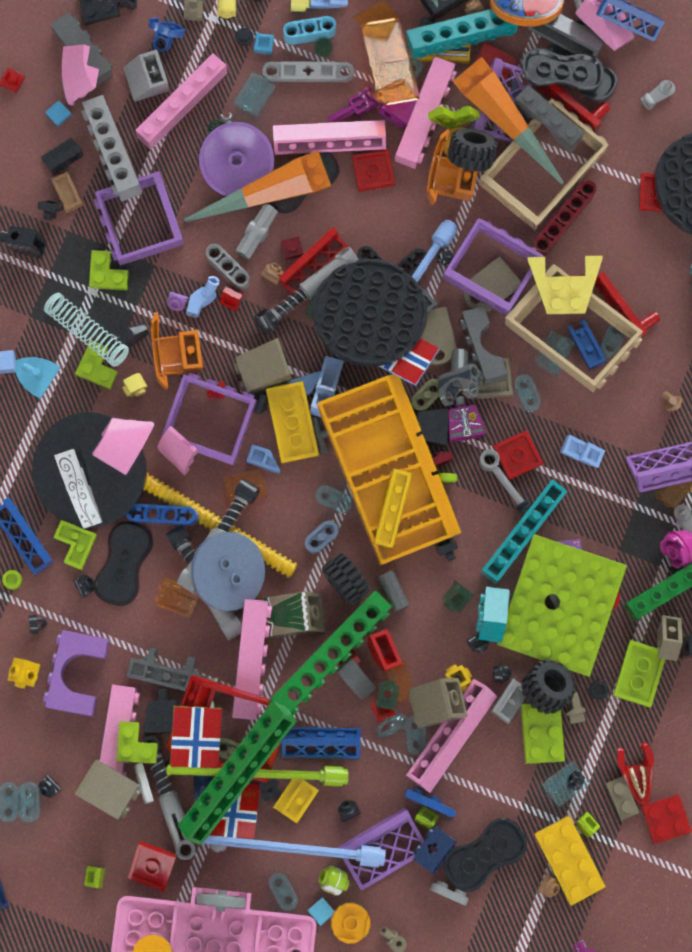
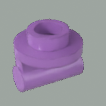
[167,292,189,311]

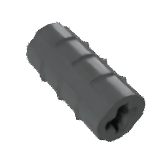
[378,571,410,613]

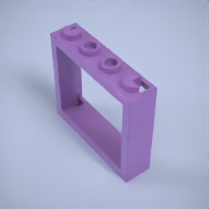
[94,171,184,266]
[443,218,543,316]
[161,373,257,465]

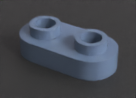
[305,521,338,554]

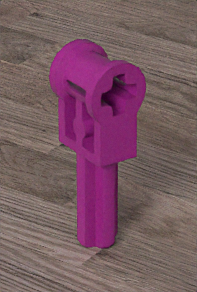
[327,87,380,123]

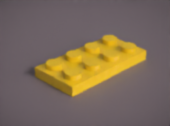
[266,381,319,464]
[534,815,606,906]

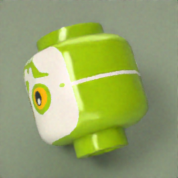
[318,866,349,895]

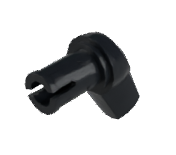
[101,323,148,351]

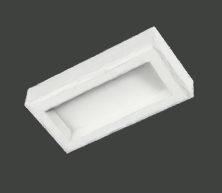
[134,763,154,804]

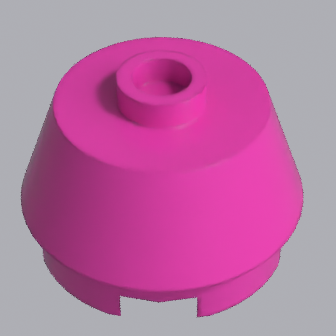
[660,530,692,568]

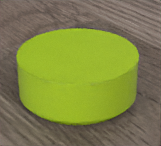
[439,473,457,483]
[2,570,23,590]

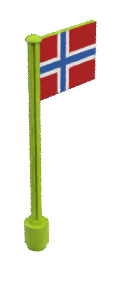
[166,706,348,787]

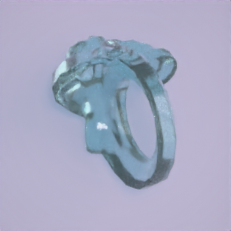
[376,710,406,739]

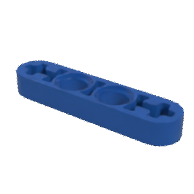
[126,504,199,526]

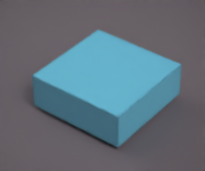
[307,897,334,926]

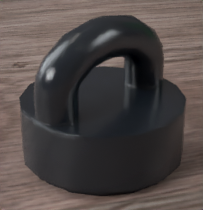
[28,614,47,634]

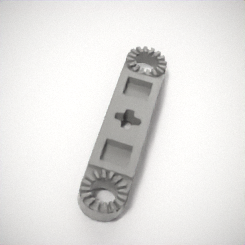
[262,61,355,82]

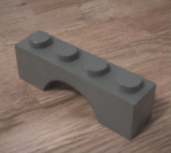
[515,85,584,154]
[459,306,507,387]

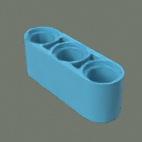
[283,16,336,45]

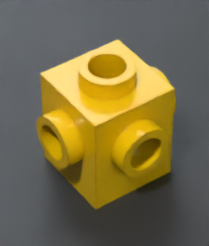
[7,657,40,689]
[444,664,472,692]

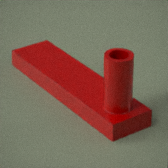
[537,84,610,133]
[594,271,661,338]

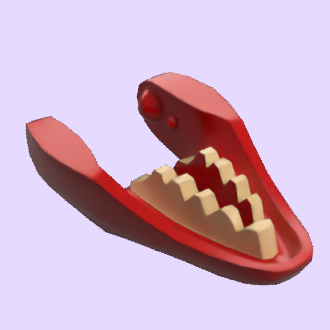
[617,742,654,805]

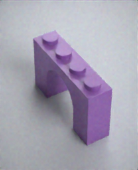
[43,630,110,718]

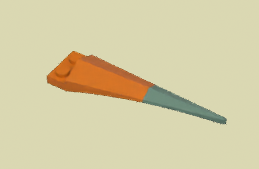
[453,57,563,184]
[184,151,331,222]

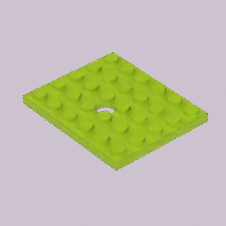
[497,534,627,677]

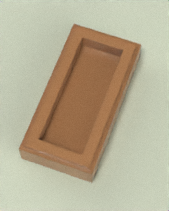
[51,171,83,213]

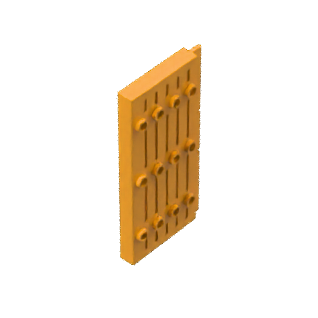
[316,374,462,565]

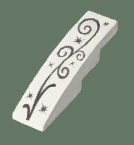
[54,449,102,529]

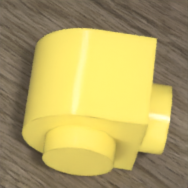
[217,0,236,18]
[291,0,309,12]
[122,373,148,397]

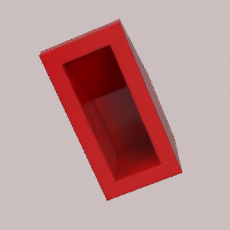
[367,629,403,671]

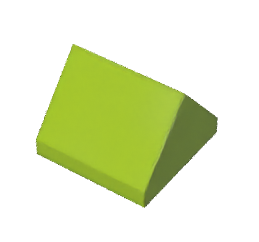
[413,806,439,831]
[574,812,600,838]
[84,866,105,888]

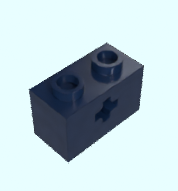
[413,826,458,875]

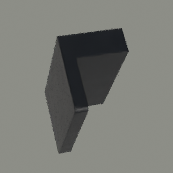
[41,138,84,176]

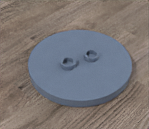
[191,532,265,611]

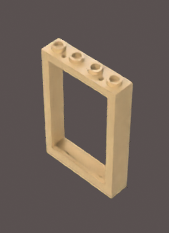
[479,98,609,231]
[505,264,643,392]

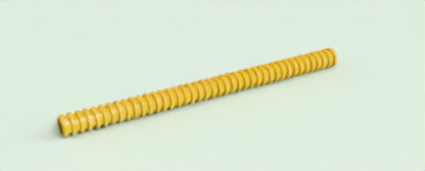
[144,472,297,578]

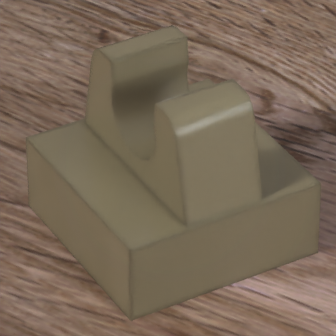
[184,0,203,21]

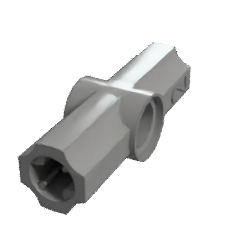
[236,204,278,260]

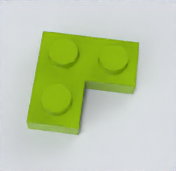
[428,106,480,129]
[89,250,129,290]
[75,340,118,390]
[53,520,97,570]
[116,721,158,764]

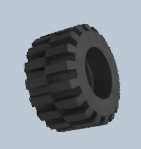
[447,128,498,171]
[322,553,371,606]
[521,660,576,714]

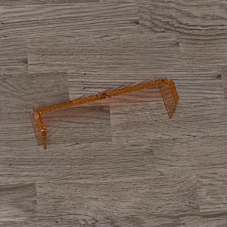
[353,0,420,105]

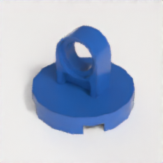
[148,17,185,52]

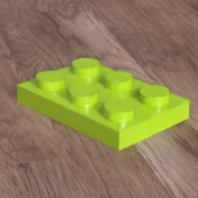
[613,640,665,708]
[520,704,565,764]

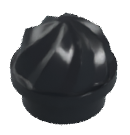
[493,664,512,684]

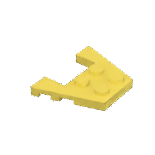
[528,256,603,315]

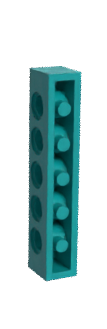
[406,9,518,59]
[481,480,567,585]

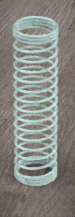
[44,293,129,367]

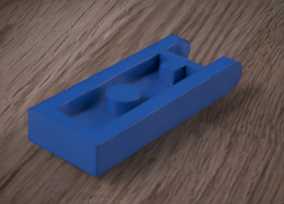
[567,319,607,371]
[404,787,456,817]

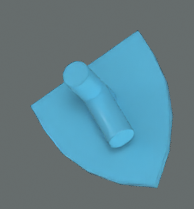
[15,357,61,399]

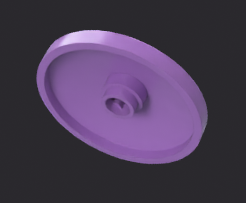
[199,122,274,196]

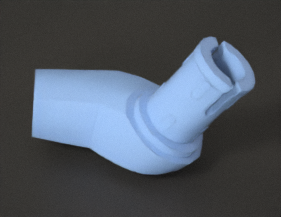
[186,276,220,318]

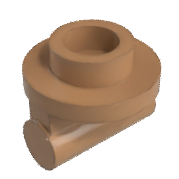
[463,0,485,15]
[261,263,283,285]
[662,391,682,411]
[537,874,560,898]

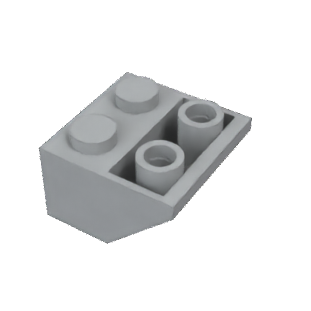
[123,50,169,102]

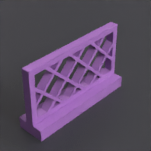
[471,58,532,143]
[626,442,692,493]
[337,807,425,891]

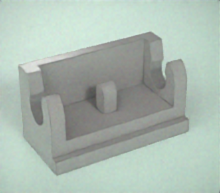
[490,678,526,724]

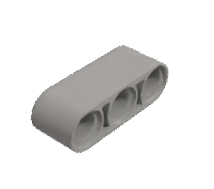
[206,244,250,291]

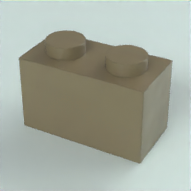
[657,615,683,661]

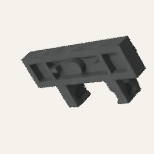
[126,647,208,691]

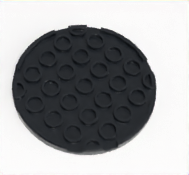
[654,133,692,235]
[313,259,427,367]
[32,412,147,528]

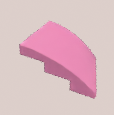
[62,44,99,106]
[92,418,154,475]
[157,426,198,476]

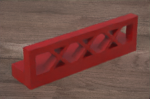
[279,227,349,295]

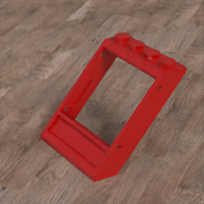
[166,675,281,783]

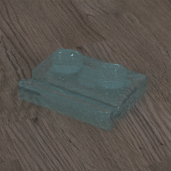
[234,72,276,117]
[533,330,575,376]
[541,760,590,808]

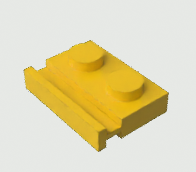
[273,779,319,823]

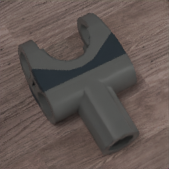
[438,348,480,407]

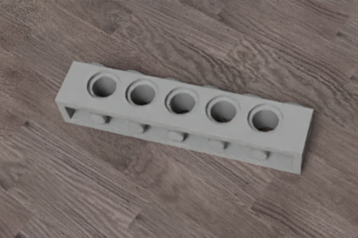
[81,95,142,202]

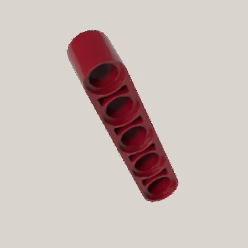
[533,180,597,257]

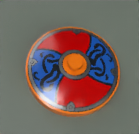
[489,0,564,27]

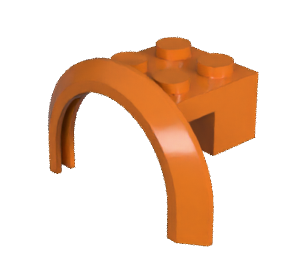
[426,129,478,205]
[151,312,203,390]

